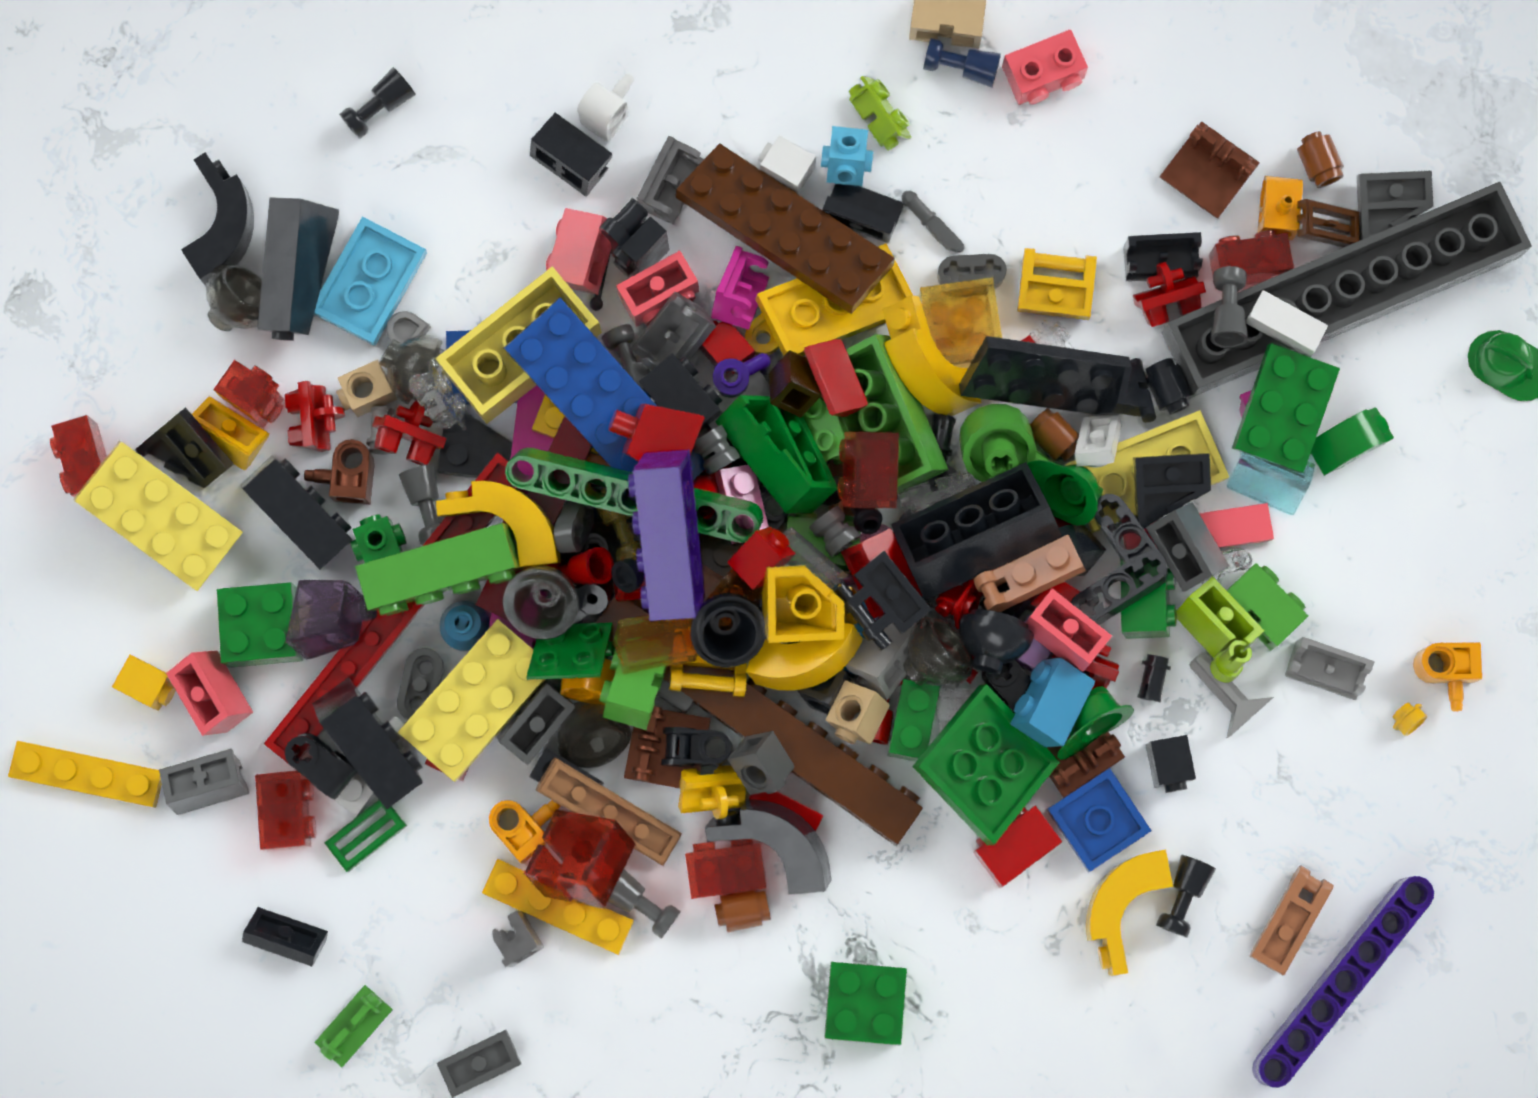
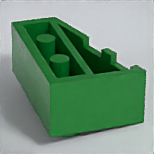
[715,395,838,514]

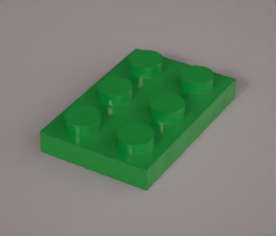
[1231,343,1340,473]

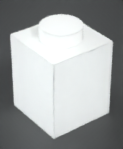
[758,135,816,195]

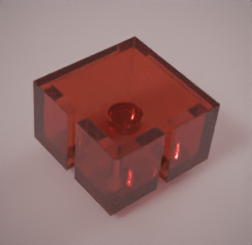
[524,809,636,909]

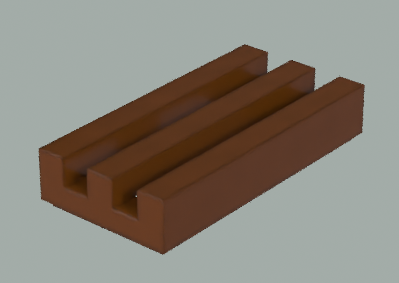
[1297,199,1359,248]

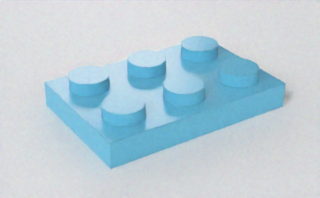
[314,216,428,346]

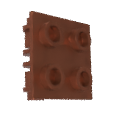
[1159,121,1260,219]
[624,706,711,788]
[1046,732,1125,798]

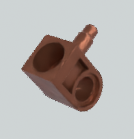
[304,439,375,505]

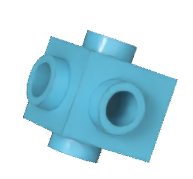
[821,126,873,186]

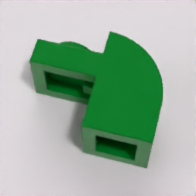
[1311,407,1394,476]

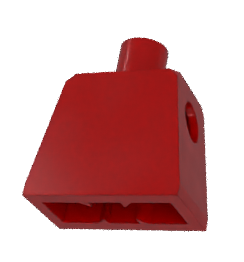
[608,403,705,462]

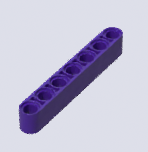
[1252,876,1434,1088]

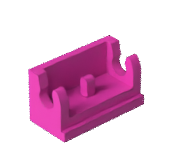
[711,246,769,330]

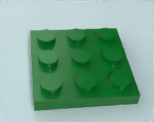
[912,684,1060,845]

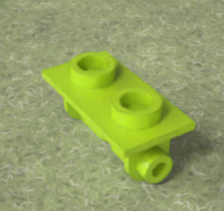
[848,76,912,151]

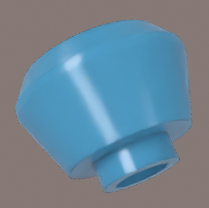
[440,601,490,651]

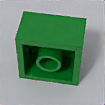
[217,582,303,668]
[824,962,907,1045]

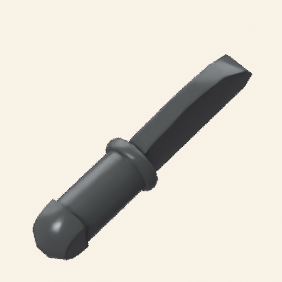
[901,190,965,253]

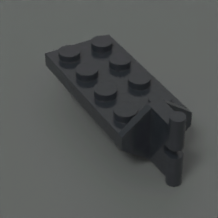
[959,336,1156,423]

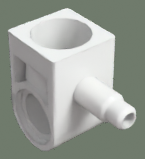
[577,73,635,143]

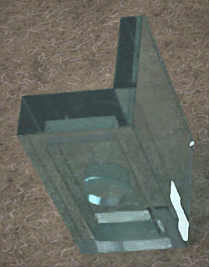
[1227,452,1316,515]

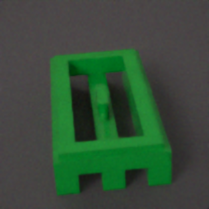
[324,800,407,873]

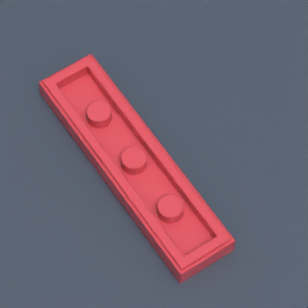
[1123,503,1274,550]

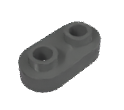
[397,648,444,720]

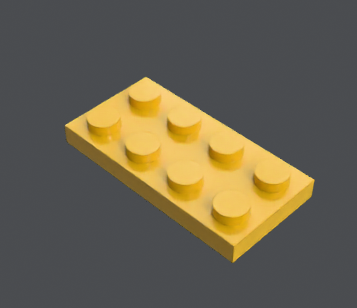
[755,243,913,356]

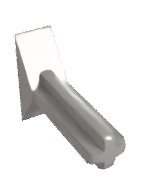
[1189,652,1274,739]

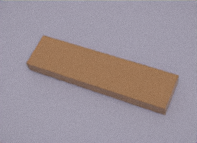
[535,757,682,866]

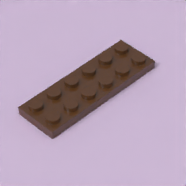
[675,143,895,314]

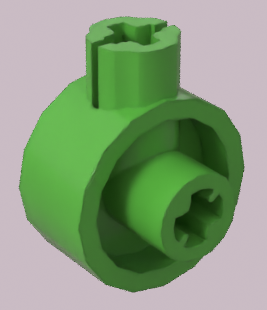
[959,404,1050,482]

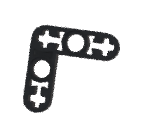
[1071,494,1168,625]

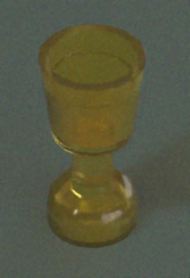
[595,487,642,562]

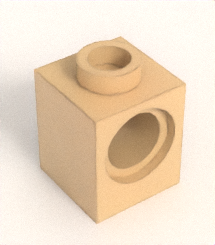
[336,359,397,417]
[825,680,890,745]

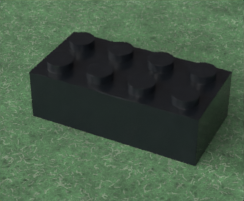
[890,462,1062,600]

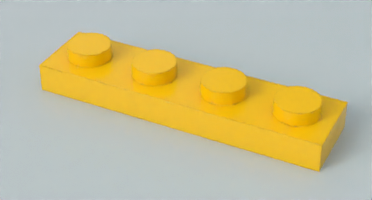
[8,741,162,808]
[482,859,634,955]

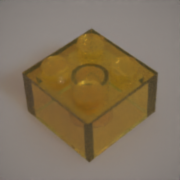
[918,277,1002,365]

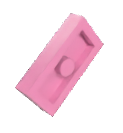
[715,465,769,544]

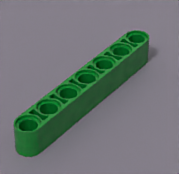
[505,447,763,543]

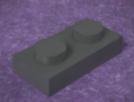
[436,1029,522,1098]

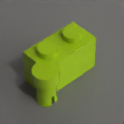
[1176,576,1264,683]

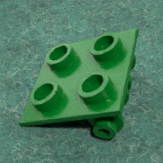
[526,622,615,680]

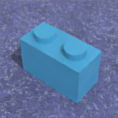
[1010,658,1095,747]

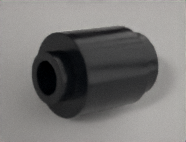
[1145,358,1193,415]

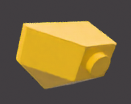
[762,566,844,643]

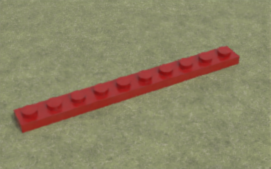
[264,453,524,763]

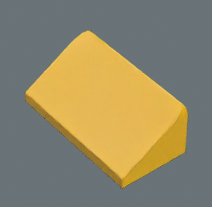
[192,396,270,470]

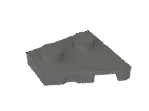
[1356,170,1433,241]

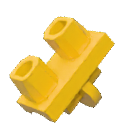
[678,765,746,819]

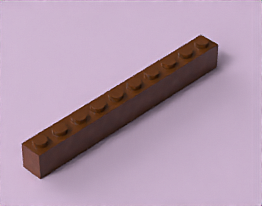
[596,596,923,846]

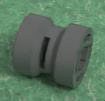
[693,425,741,476]
[809,506,861,558]

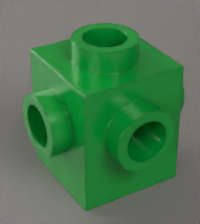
[350,514,407,563]

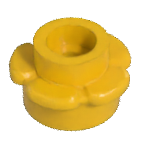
[1392,702,1428,736]

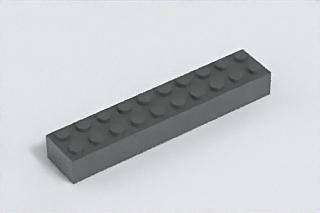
[1161,181,1532,397]

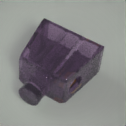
[285,580,378,660]

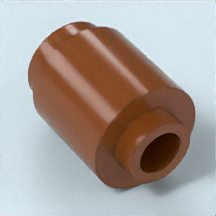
[1297,131,1344,188]
[1030,408,1079,462]
[714,888,771,933]

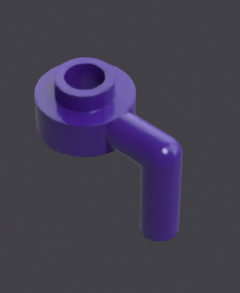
[712,353,771,398]

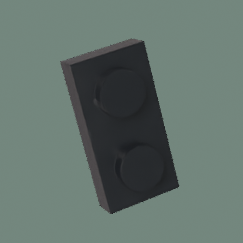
[242,907,328,967]

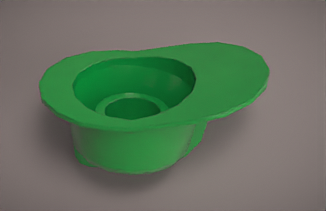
[1467,330,1538,401]
[1027,460,1103,526]
[1057,686,1134,760]

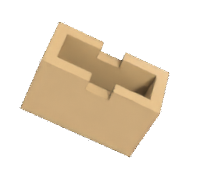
[909,0,986,49]

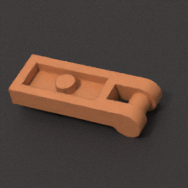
[973,535,1086,612]
[1249,865,1334,976]

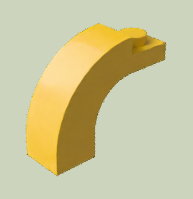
[882,295,982,416]
[436,481,561,567]
[746,584,863,691]
[1086,849,1173,976]

